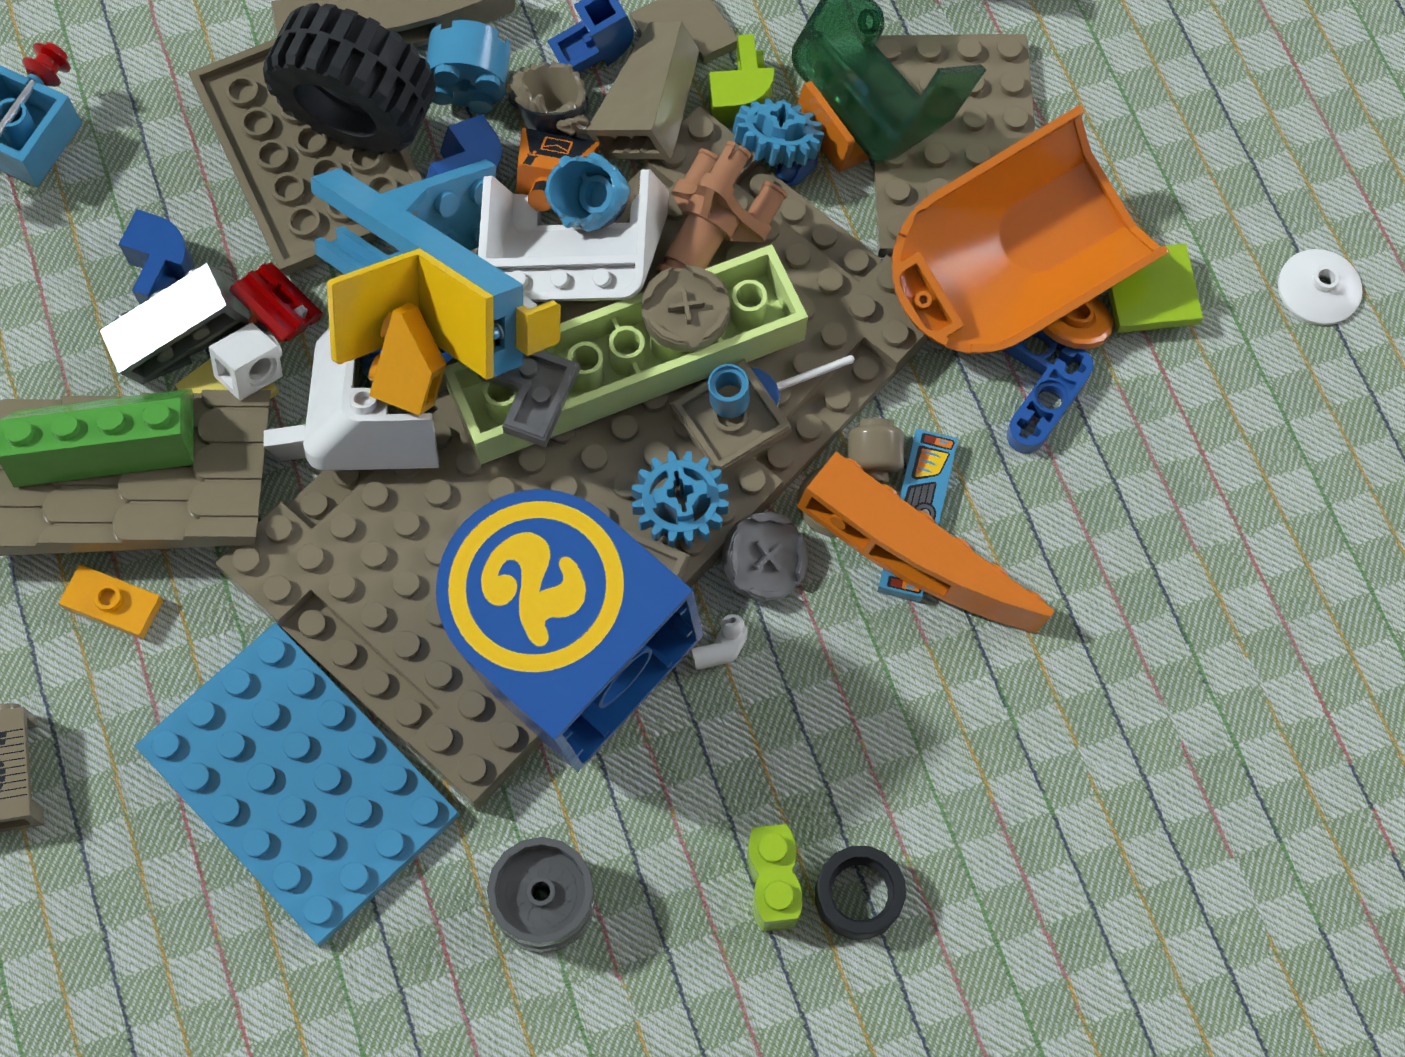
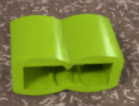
[747,824,803,931]

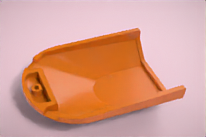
[891,105,1169,354]

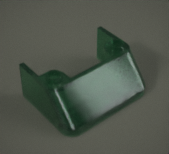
[792,0,986,161]

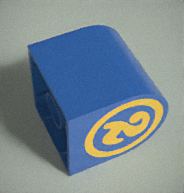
[436,489,703,773]

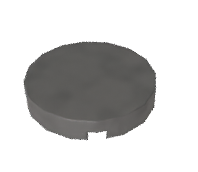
[722,512,809,601]

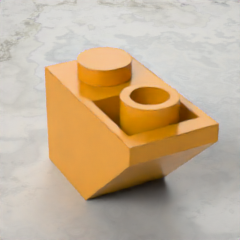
[368,302,447,416]

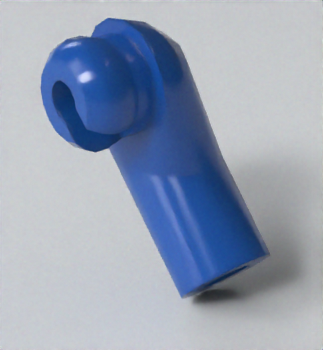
[775,153,818,186]

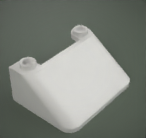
[478,169,669,302]

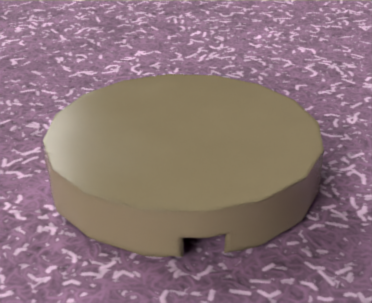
[642,265,730,352]

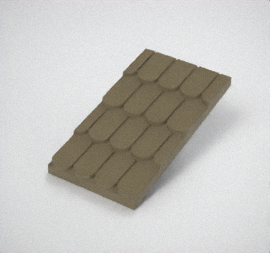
[0,390,271,556]

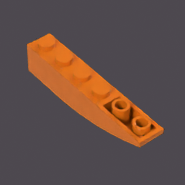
[797,451,1055,634]

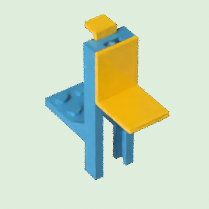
[311,159,561,380]

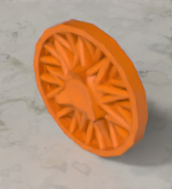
[1042,297,1113,349]

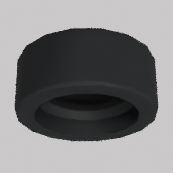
[815,846,906,940]

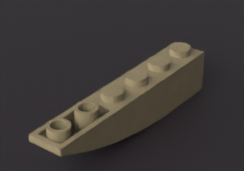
[271,0,515,48]

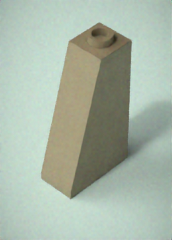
[586,21,700,159]

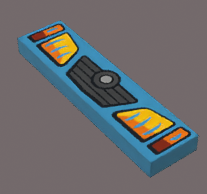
[877,428,958,602]

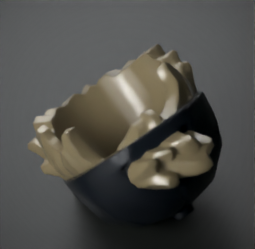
[508,61,590,136]

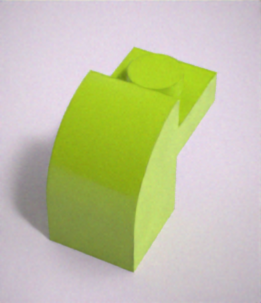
[708,34,774,128]

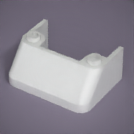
[303,328,439,471]

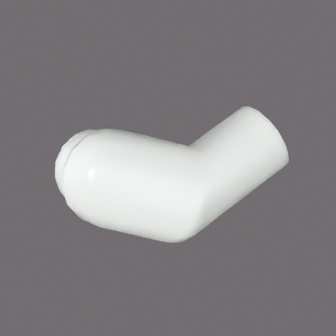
[691,614,748,670]

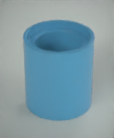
[708,364,750,418]

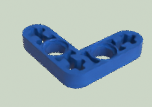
[1002,330,1093,454]

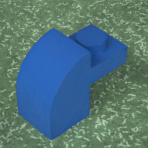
[547,0,634,73]
[426,114,502,178]
[119,209,194,305]

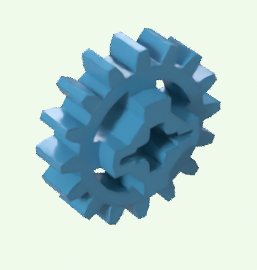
[732,98,824,168]
[632,451,729,548]

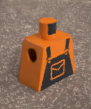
[516,128,600,212]

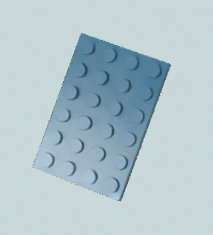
[134,622,460,947]

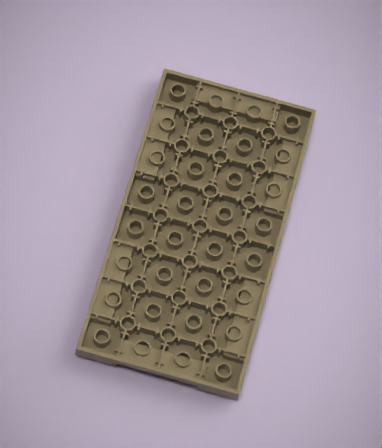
[215,106,930,811]

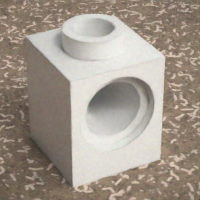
[209,323,283,401]

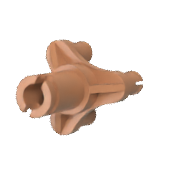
[656,141,788,274]

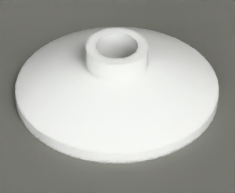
[1278,249,1362,326]

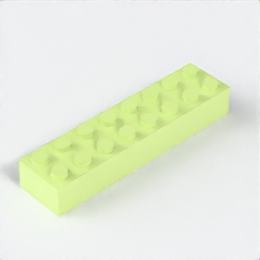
[444,244,808,465]

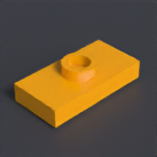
[58,564,164,640]

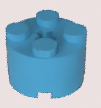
[426,20,511,114]

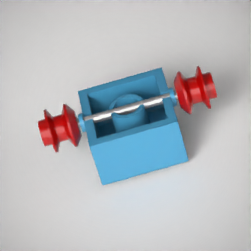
[0,42,82,187]

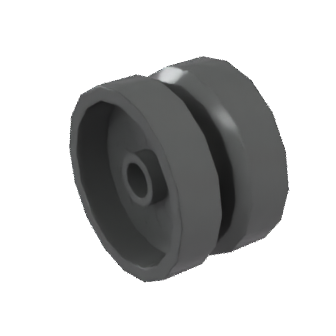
[487,837,596,953]

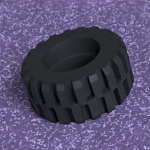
[263,3,436,154]

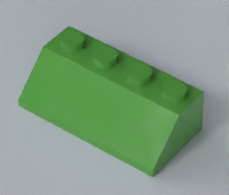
[0,389,194,487]

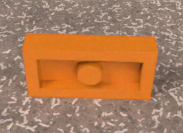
[797,81,874,173]

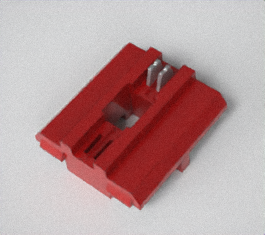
[229,262,323,342]

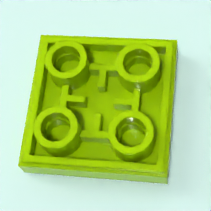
[1108,243,1203,333]

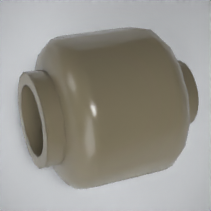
[848,418,905,483]

